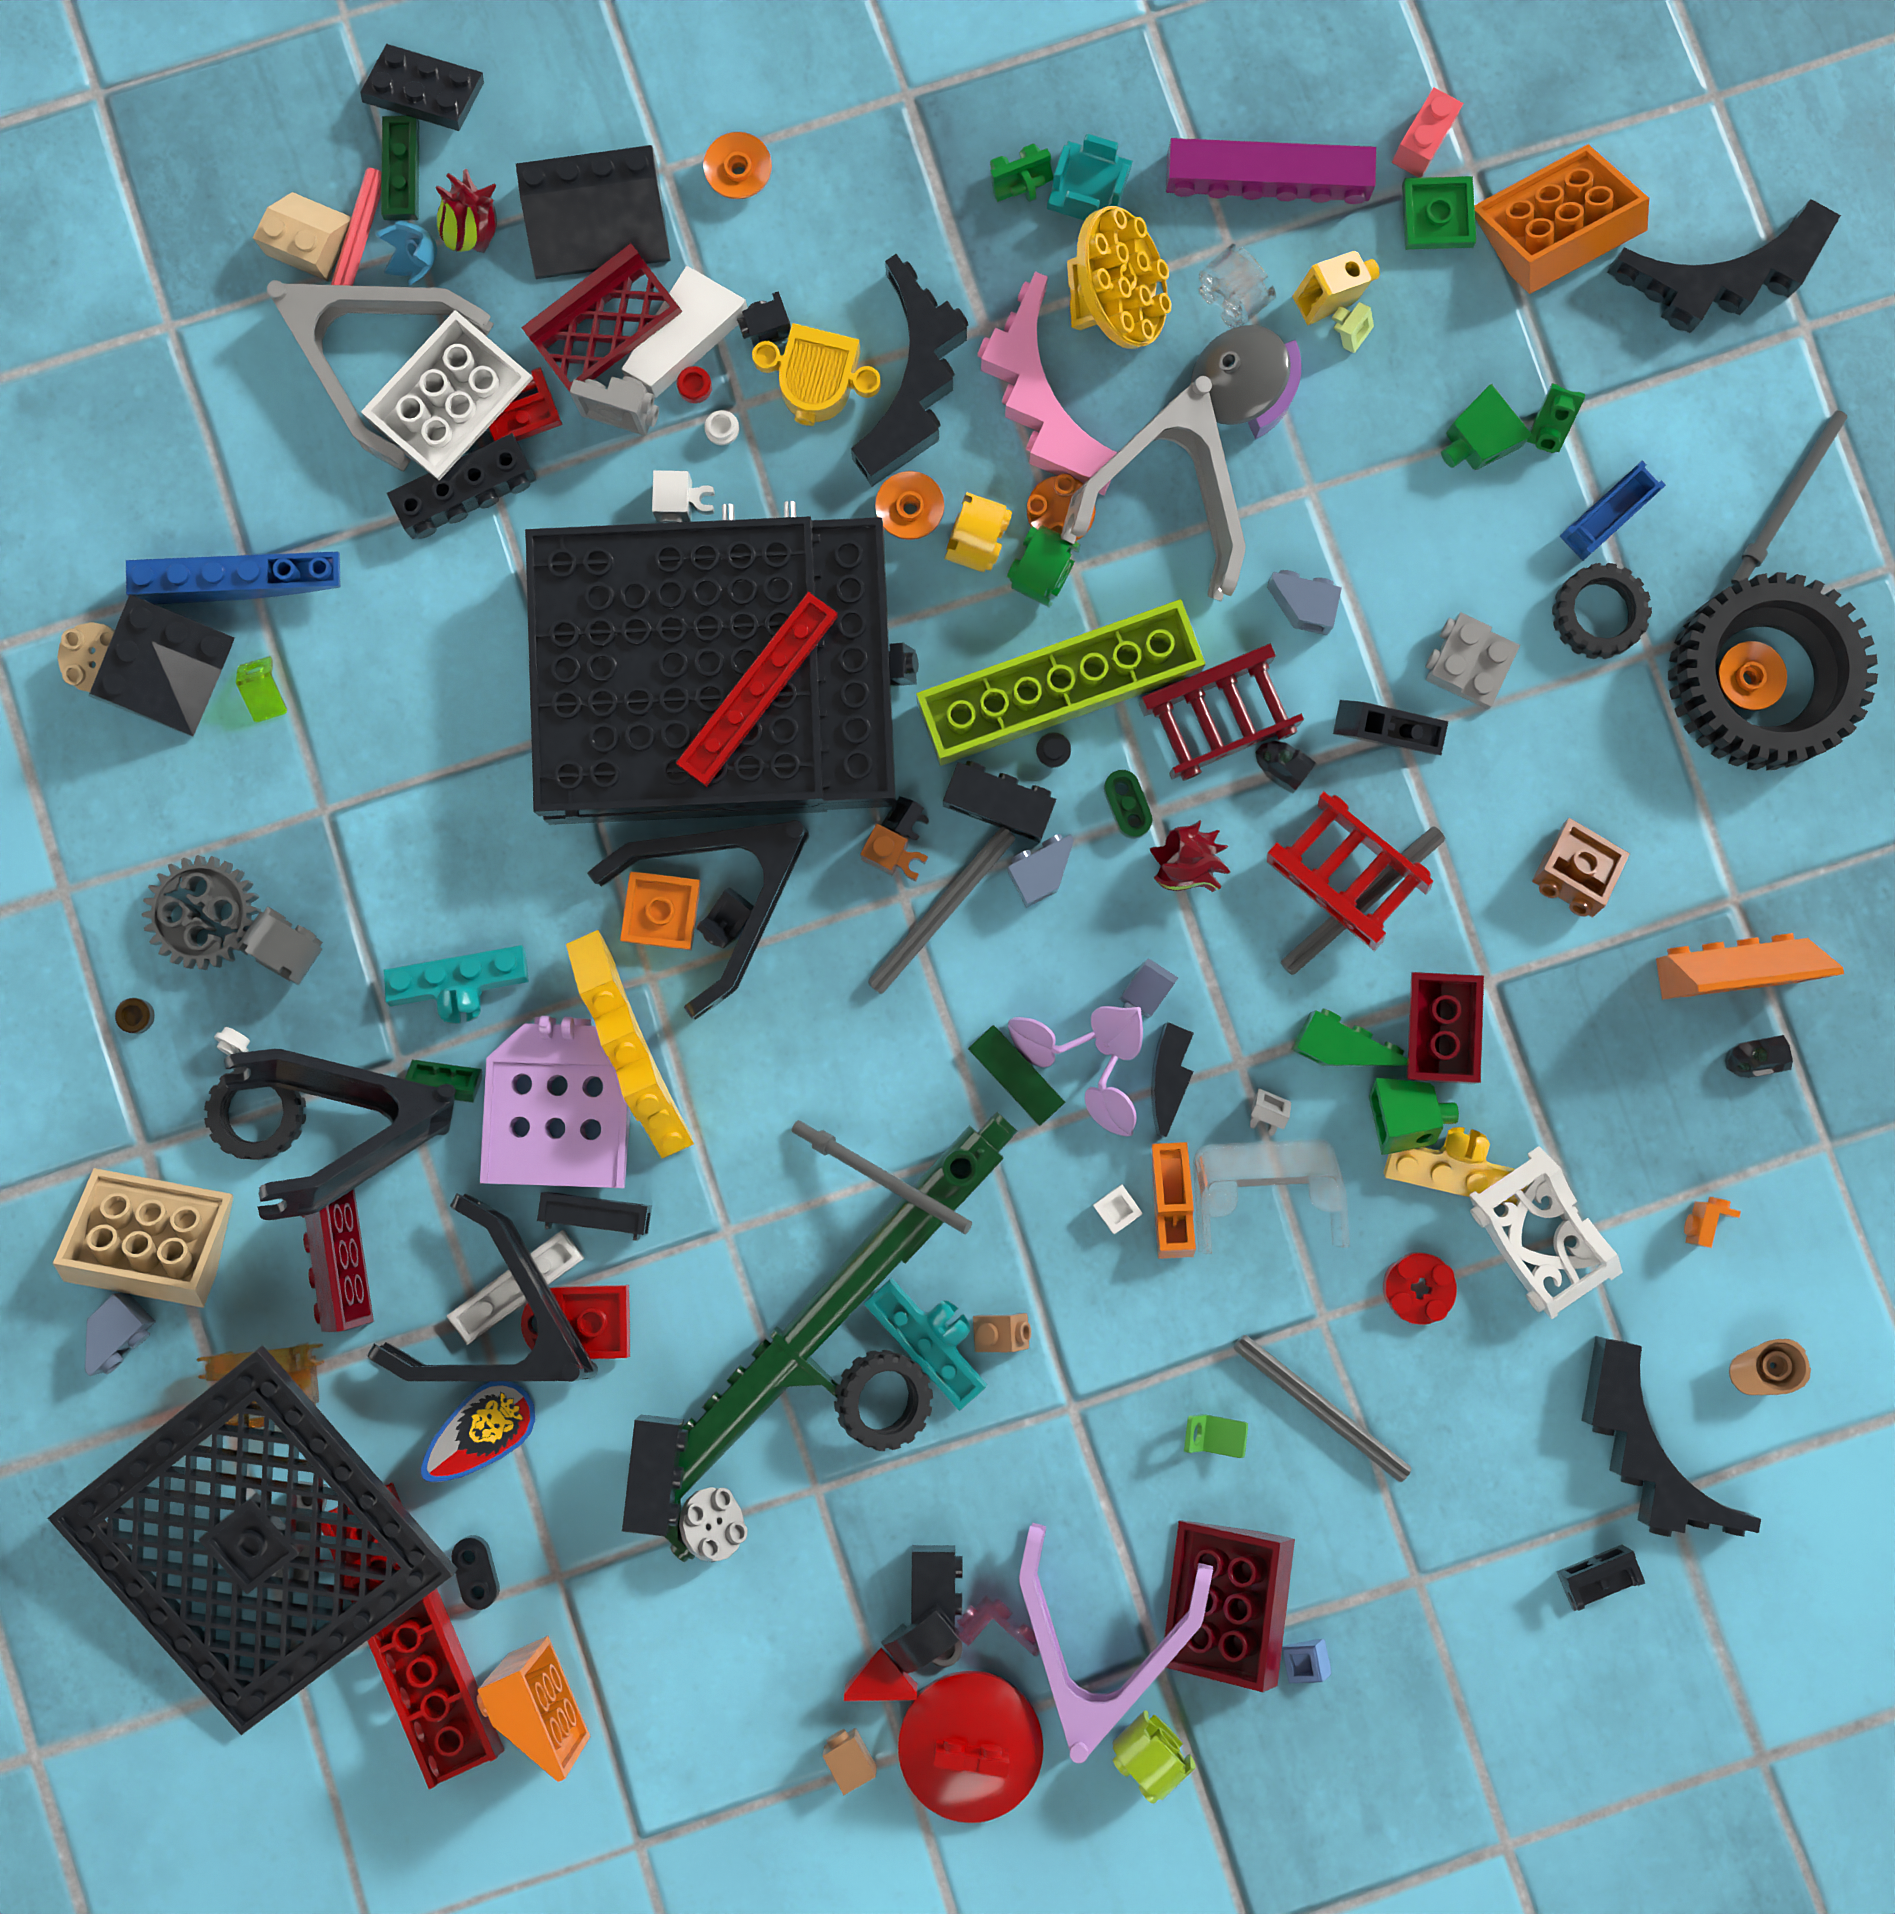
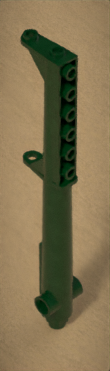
[664,1112,1018,1562]

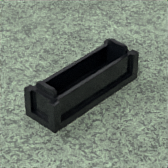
[537,1192,652,1241]

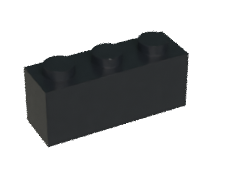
[943,761,1057,843]
[622,1414,688,1537]

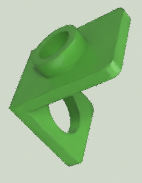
[1184,1414,1248,1458]

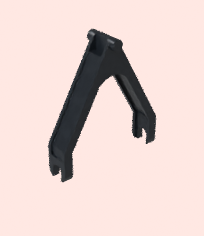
[587,820,809,1020]
[223,1049,456,1220]
[367,1193,598,1382]

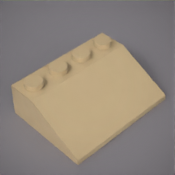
[53,1168,233,1308]

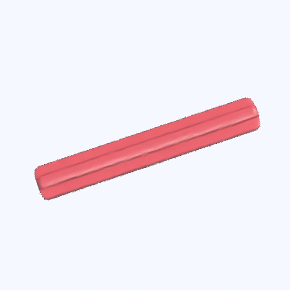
[331,168,382,286]

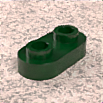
[1104,770,1153,839]

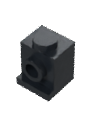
[737,291,791,348]

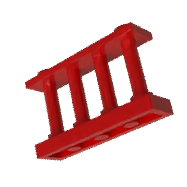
[1267,791,1434,952]

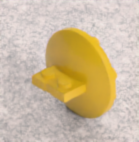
[1067,206,1171,349]

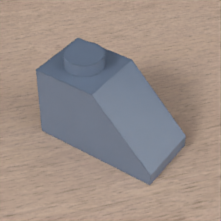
[1119,958,1178,1018]

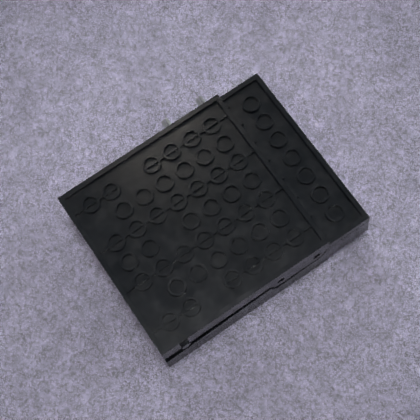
[525,501,896,825]

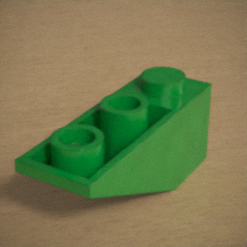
[1291,1008,1408,1066]

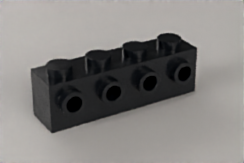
[386,433,537,539]

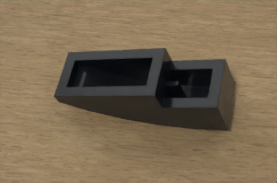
[1151,1022,1194,1137]

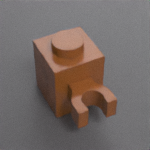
[860,823,928,882]

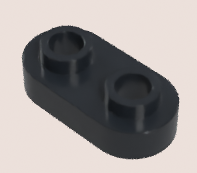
[451,1535,500,1610]

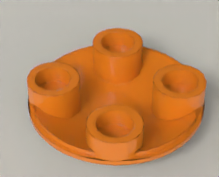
[1027,474,1096,541]

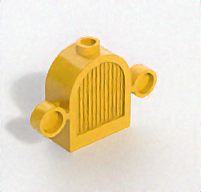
[752,323,881,426]

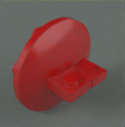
[898,1671,1044,1823]

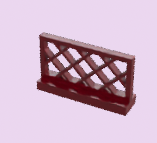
[521,244,682,392]

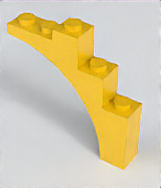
[566,930,694,1159]

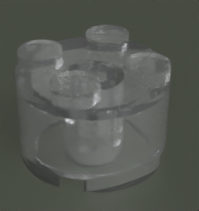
[1198,243,1276,329]

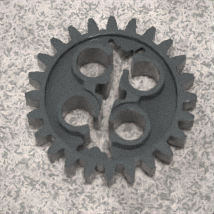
[142,855,261,970]

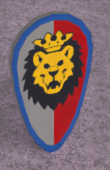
[420,1381,535,1482]

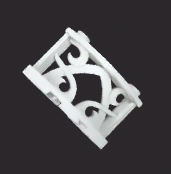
[1469,1146,1623,1319]

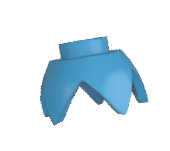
[376,221,438,286]

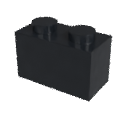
[911,1545,963,1625]

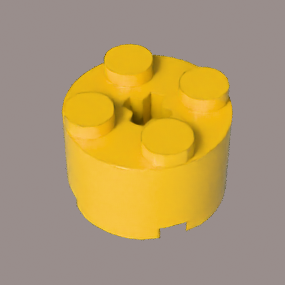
[944,492,1012,573]

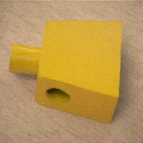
[1292,251,1380,326]

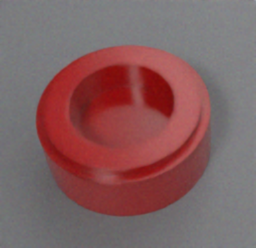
[677,366,712,404]

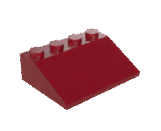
[301,1189,374,1332]
[1164,1520,1295,1692]

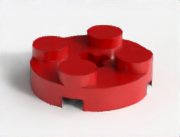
[1383,1252,1457,1325]

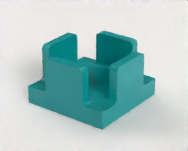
[1047,134,1133,221]

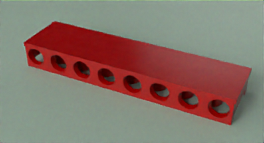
[321,1482,505,1790]

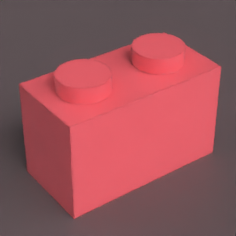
[1392,87,1464,178]

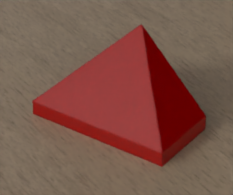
[844,1648,917,1701]

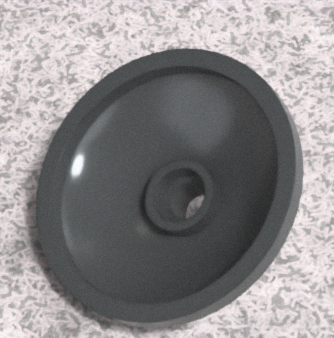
[1191,325,1291,425]

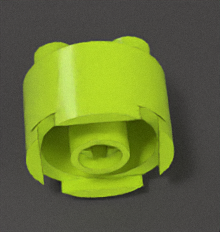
[1112,1710,1196,1804]

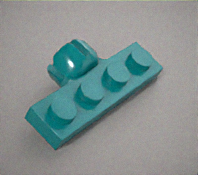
[383,945,529,1024]
[864,1278,987,1411]

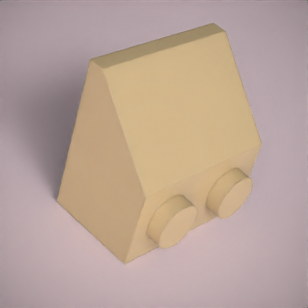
[253,192,351,281]

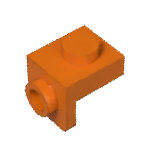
[1684,1197,1741,1248]

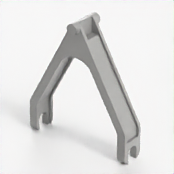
[267,280,494,472]
[1061,376,1246,601]

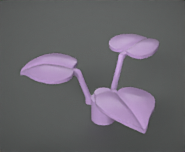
[1008,1006,1143,1136]

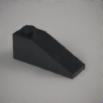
[1333,700,1449,755]

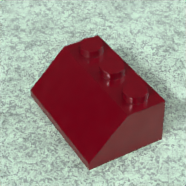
[1407,972,1484,1084]

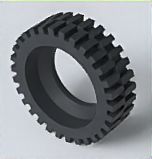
[1668,572,1878,771]

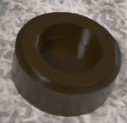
[115,998,155,1034]

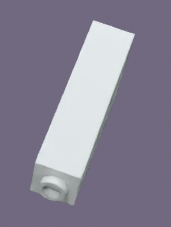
[622,266,748,398]

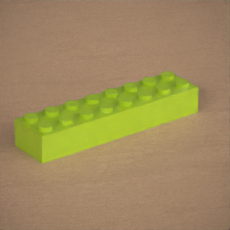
[916,599,1206,766]

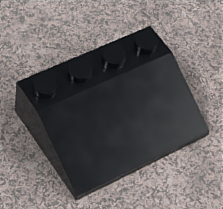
[516,145,671,279]

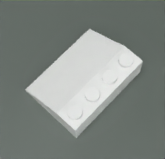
[361,310,533,480]

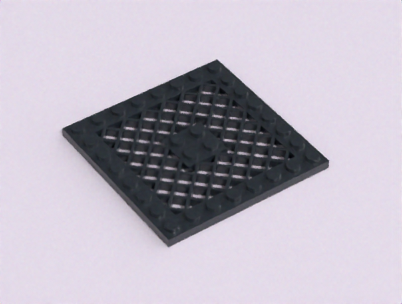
[47,1345,457,1735]

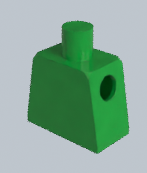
[1441,384,1532,470]
[1368,1078,1459,1155]

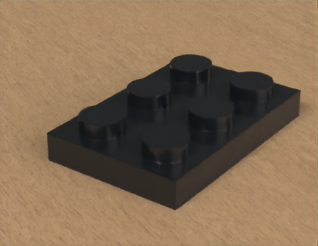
[360,44,484,131]

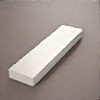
[447,1230,585,1345]

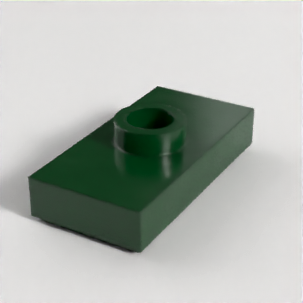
[405,1059,482,1103]

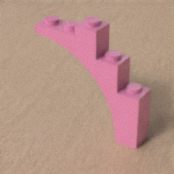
[978,272,1117,496]

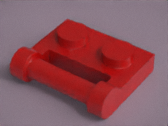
[489,367,563,441]

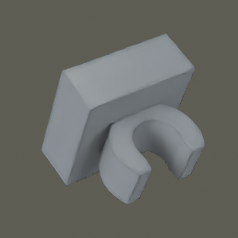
[1250,1088,1291,1136]

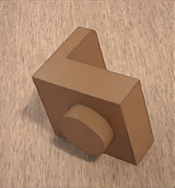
[973,1313,1031,1352]

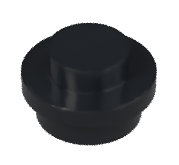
[1036,732,1071,768]

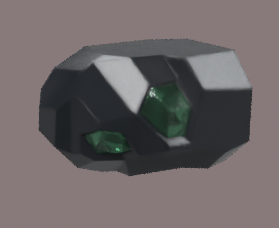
[1255,740,1316,794]
[1725,1035,1793,1078]

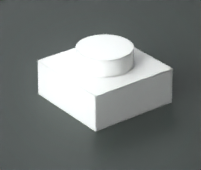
[1093,1184,1143,1234]

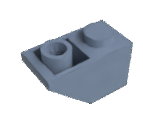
[1267,570,1342,635]
[1007,834,1074,908]
[85,1292,156,1376]

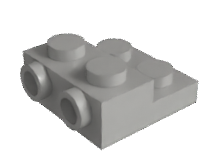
[570,376,659,436]
[1425,612,1520,709]

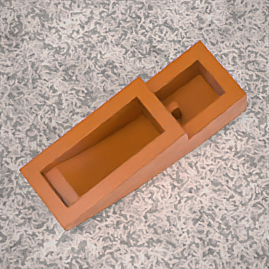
[1151,1142,1196,1259]

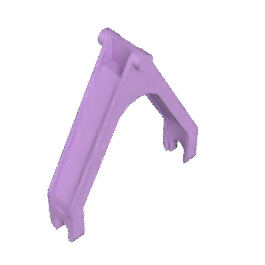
[1019,1523,1213,1763]

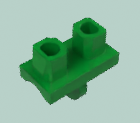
[990,143,1054,202]
[1527,383,1585,453]

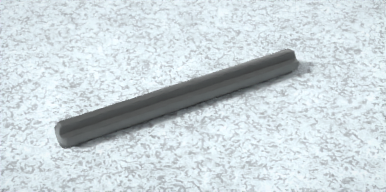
[1281,826,1446,975]
[868,827,1015,994]
[1234,1335,1411,1482]

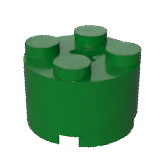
[1007,525,1081,607]

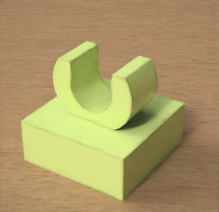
[1332,302,1374,353]

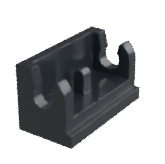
[1556,1545,1645,1611]

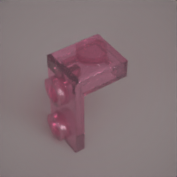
[957,1596,1040,1657]

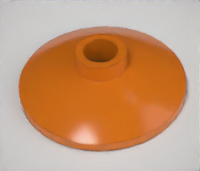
[703,132,772,199]
[875,471,945,540]
[1718,641,1787,711]

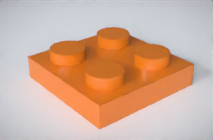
[620,871,701,951]

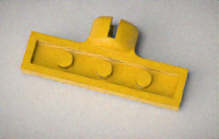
[1383,1127,1528,1205]

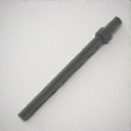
[1731,411,1848,585]
[792,1120,972,1234]

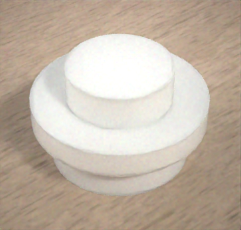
[705,410,739,445]
[214,1027,250,1055]

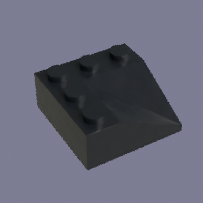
[88,594,235,737]

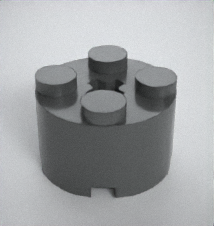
[236,907,323,985]

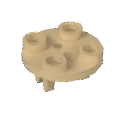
[57,622,115,692]

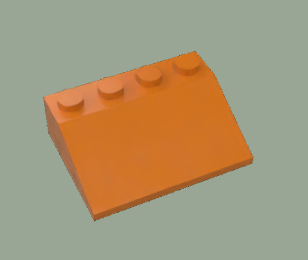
[1474,144,1650,294]
[1656,933,1844,1000]
[477,1636,591,1782]

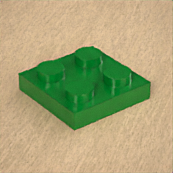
[1402,176,1476,250]

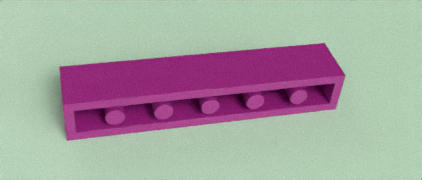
[1166,138,1376,204]

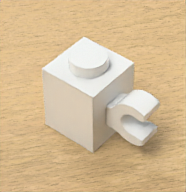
[652,471,715,523]

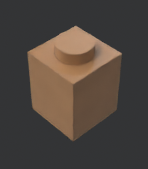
[822,1728,877,1795]

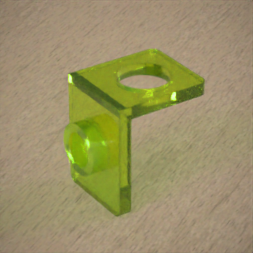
[236,656,287,722]

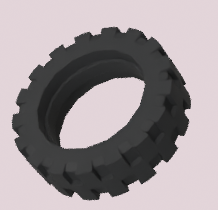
[1552,563,1652,659]
[204,1067,306,1160]
[834,1350,933,1451]

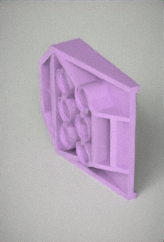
[480,1016,631,1188]

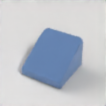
[1282,1639,1331,1683]

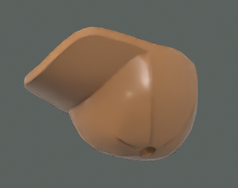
[1729,1339,1811,1395]

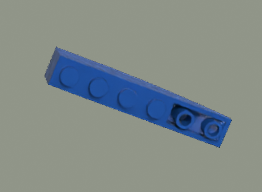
[126,551,341,604]

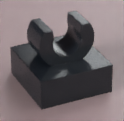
[881,796,929,840]

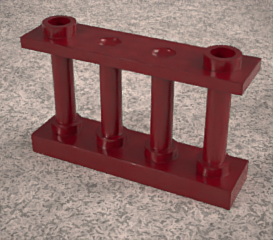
[1139,643,1304,781]

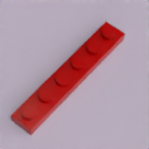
[676,592,838,787]

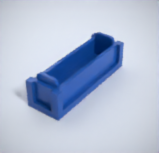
[1559,460,1666,561]

